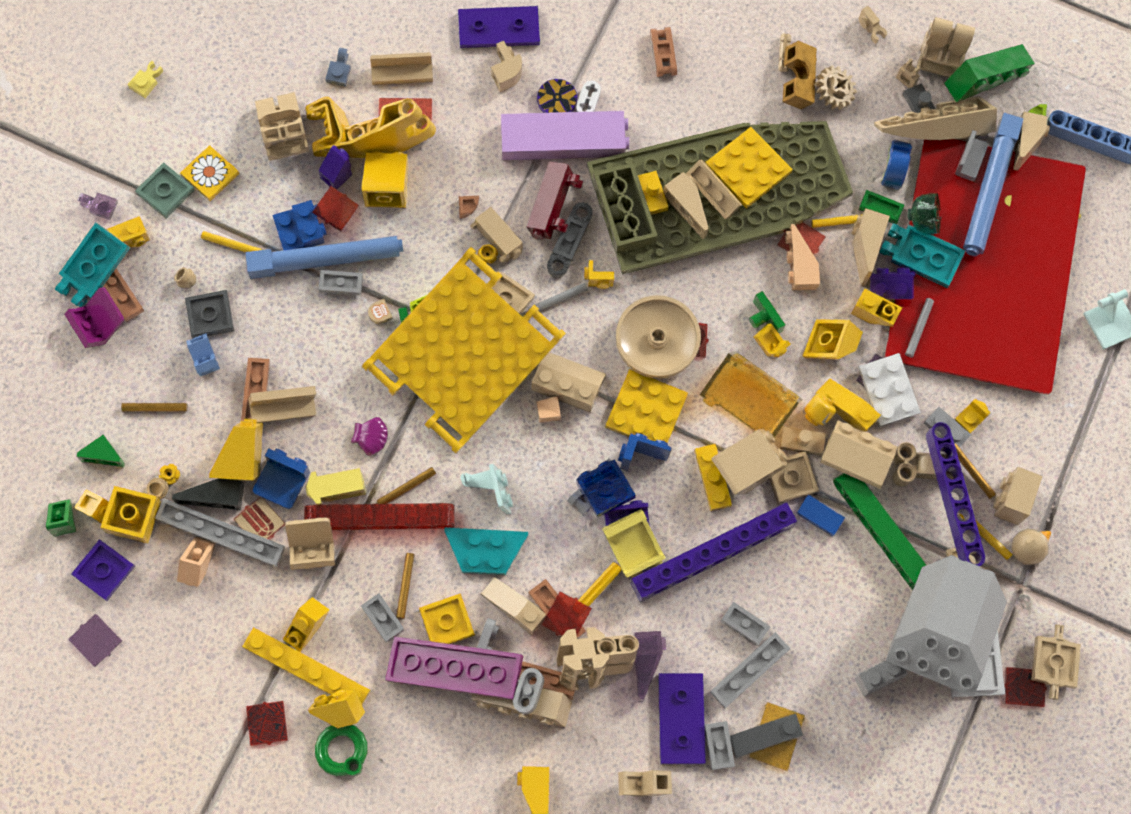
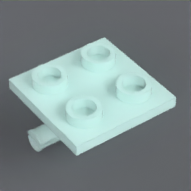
[1083,289,1131,350]
[460,464,513,515]

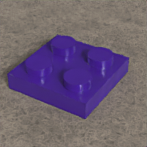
[71,539,135,601]

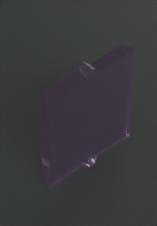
[68,614,122,667]

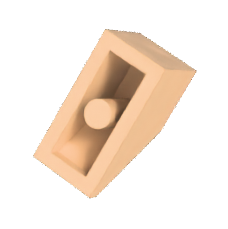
[177,537,215,587]

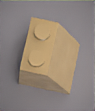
[711,429,788,495]

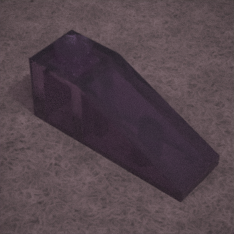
[633,631,666,702]

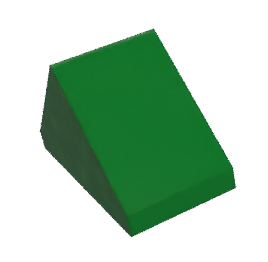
[76,434,125,467]
[46,499,76,537]

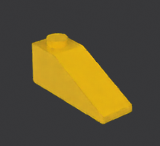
[815,378,881,432]
[517,766,550,814]

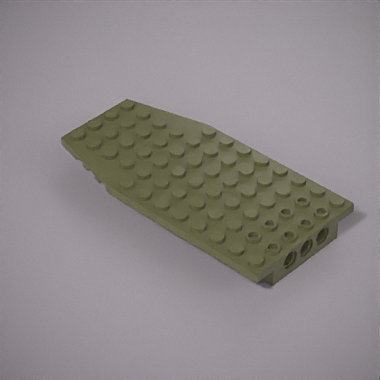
[587,121,853,275]

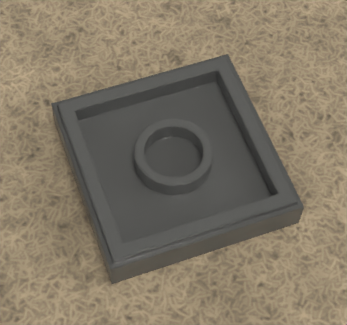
[185,290,235,339]

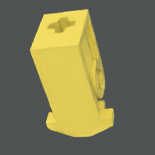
[305,468,366,505]

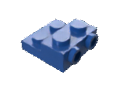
[272,200,327,250]

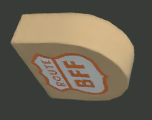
[368,299,393,324]

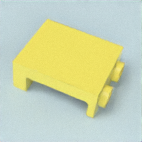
[602,509,666,579]

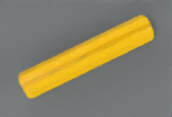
[572,562,622,616]

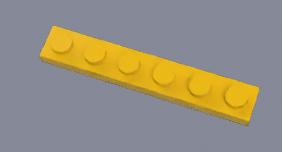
[242,627,371,705]

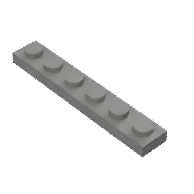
[155,499,286,568]

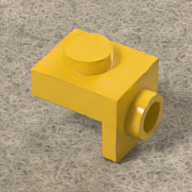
[584,260,614,289]
[753,324,791,357]

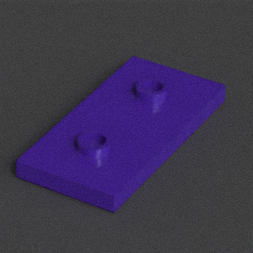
[458,6,540,48]
[658,673,706,764]

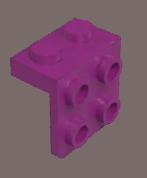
[64,287,124,348]

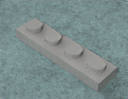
[710,632,790,708]

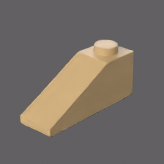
[1014,111,1050,171]
[663,172,708,239]
[481,577,546,635]

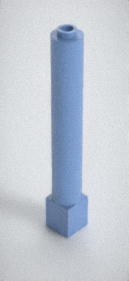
[963,113,1024,256]
[245,236,403,279]

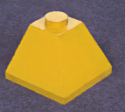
[803,319,863,359]

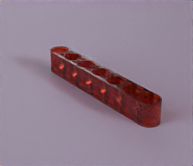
[304,503,455,530]

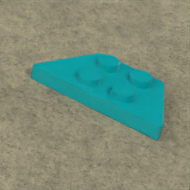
[444,527,528,575]

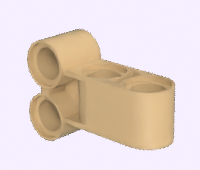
[892,442,953,487]

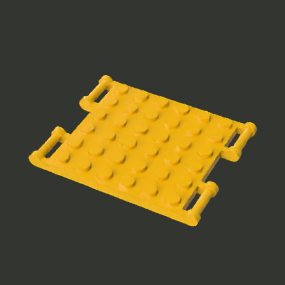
[361,247,566,454]

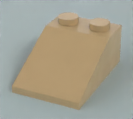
[851,209,890,287]

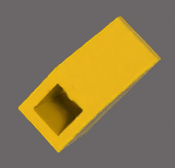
[851,288,902,326]
[283,597,329,652]
[308,689,365,728]

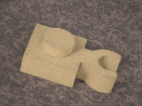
[896,59,921,88]

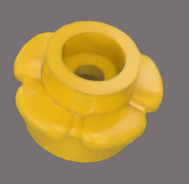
[477,244,498,264]
[159,464,180,485]

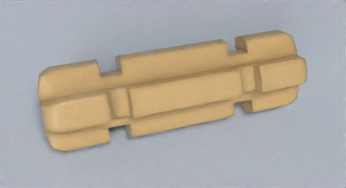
[778,33,791,72]

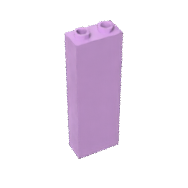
[501,111,629,160]

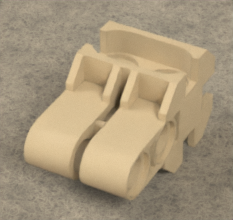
[916,17,975,77]
[255,92,310,161]
[556,627,639,691]

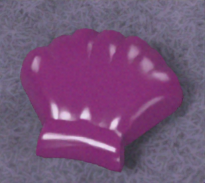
[351,417,388,456]

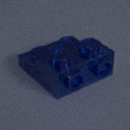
[576,459,636,518]

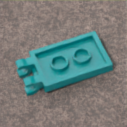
[55,222,131,307]
[879,223,965,288]

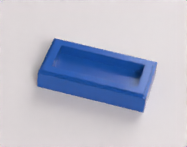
[796,495,845,537]

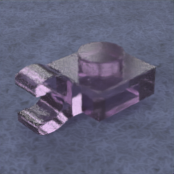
[78,192,118,220]

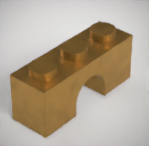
[783,40,817,110]

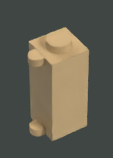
[470,207,523,263]

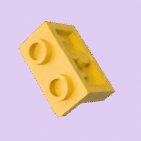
[106,216,150,248]

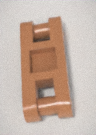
[650,27,677,77]

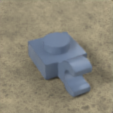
[325,48,351,87]

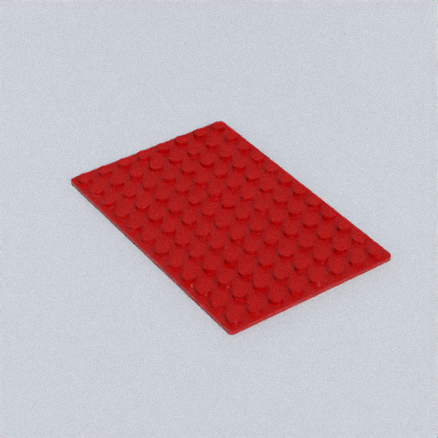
[884,139,1086,395]

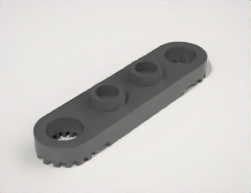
[547,202,593,278]

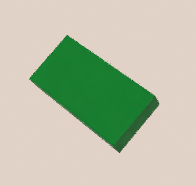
[858,190,905,224]

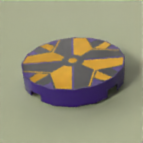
[537,79,577,113]

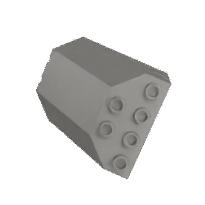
[886,555,1007,697]

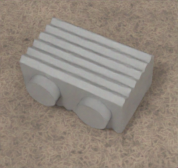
[855,661,908,697]

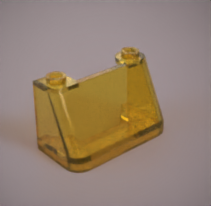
[700,351,803,439]

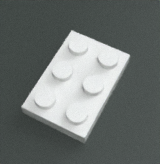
[858,353,921,427]

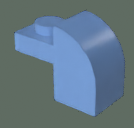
[186,334,220,377]

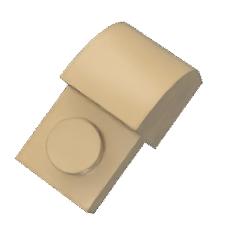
[491,41,522,92]
[618,770,672,797]

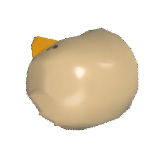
[1011,528,1051,565]

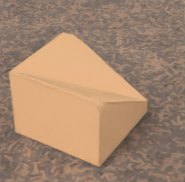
[536,396,561,423]

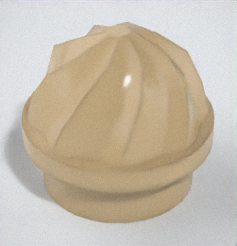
[174,267,196,289]

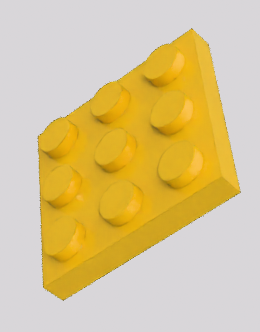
[705,127,793,209]
[605,369,688,443]

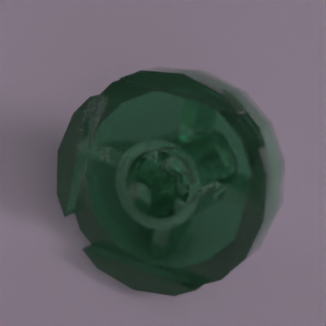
[908,193,941,235]

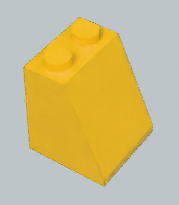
[362,151,408,208]
[209,419,263,480]

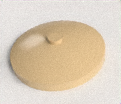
[616,295,701,378]

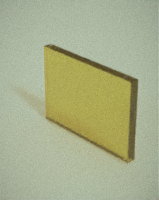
[749,702,805,771]

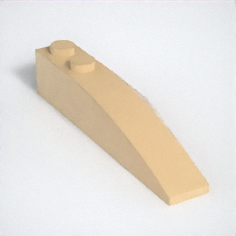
[874,96,997,140]

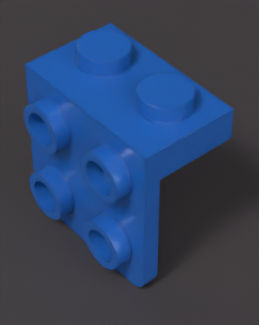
[618,433,672,471]
[253,448,310,509]

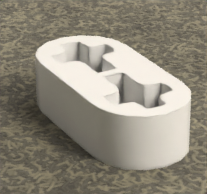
[576,81,601,112]

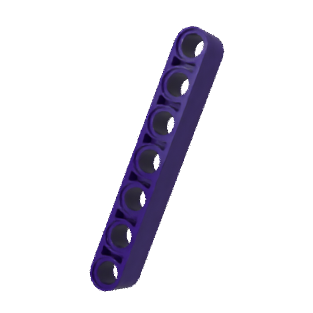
[926,422,985,566]

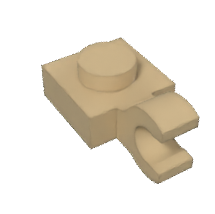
[858,6,887,44]

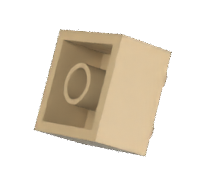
[993,467,1043,525]

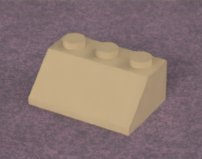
[531,352,606,413]
[820,421,897,489]

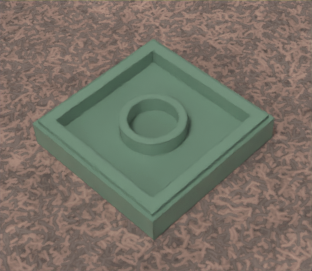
[135,162,195,219]

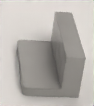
[955,130,989,182]

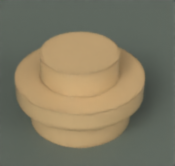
[147,478,169,500]

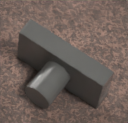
[903,83,936,113]

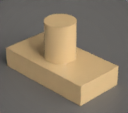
[780,426,826,456]

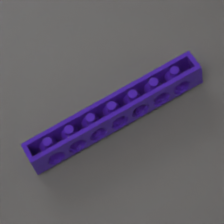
[630,502,797,603]

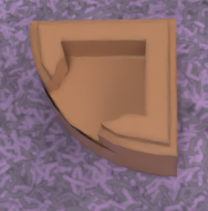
[459,195,479,218]

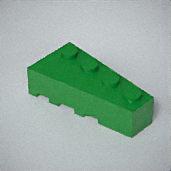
[944,44,1035,103]

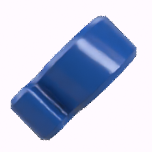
[881,139,912,190]

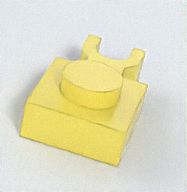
[127,61,163,98]

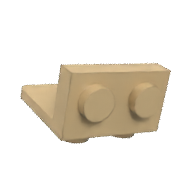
[285,518,335,570]

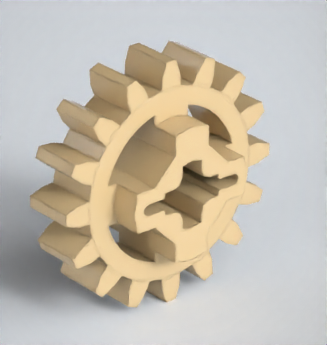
[815,65,857,110]

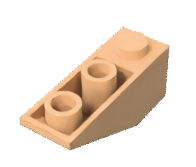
[785,224,820,290]

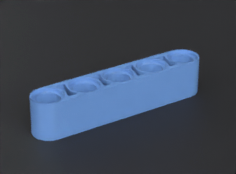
[1047,110,1131,164]

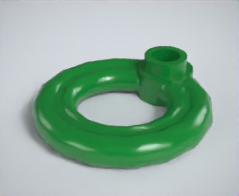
[315,725,368,776]

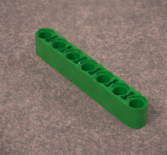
[833,473,926,591]

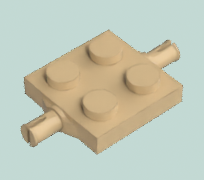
[1031,624,1081,700]

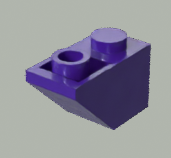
[318,145,352,191]

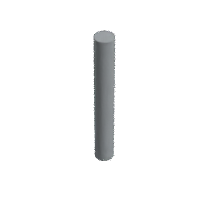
[528,283,588,312]
[905,298,934,357]

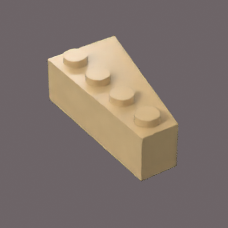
[471,688,572,727]

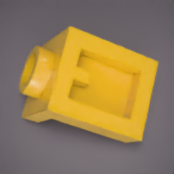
[954,398,990,434]
[74,489,109,524]

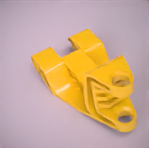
[305,96,436,158]

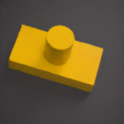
[638,171,669,215]

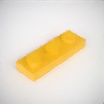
[694,444,732,512]

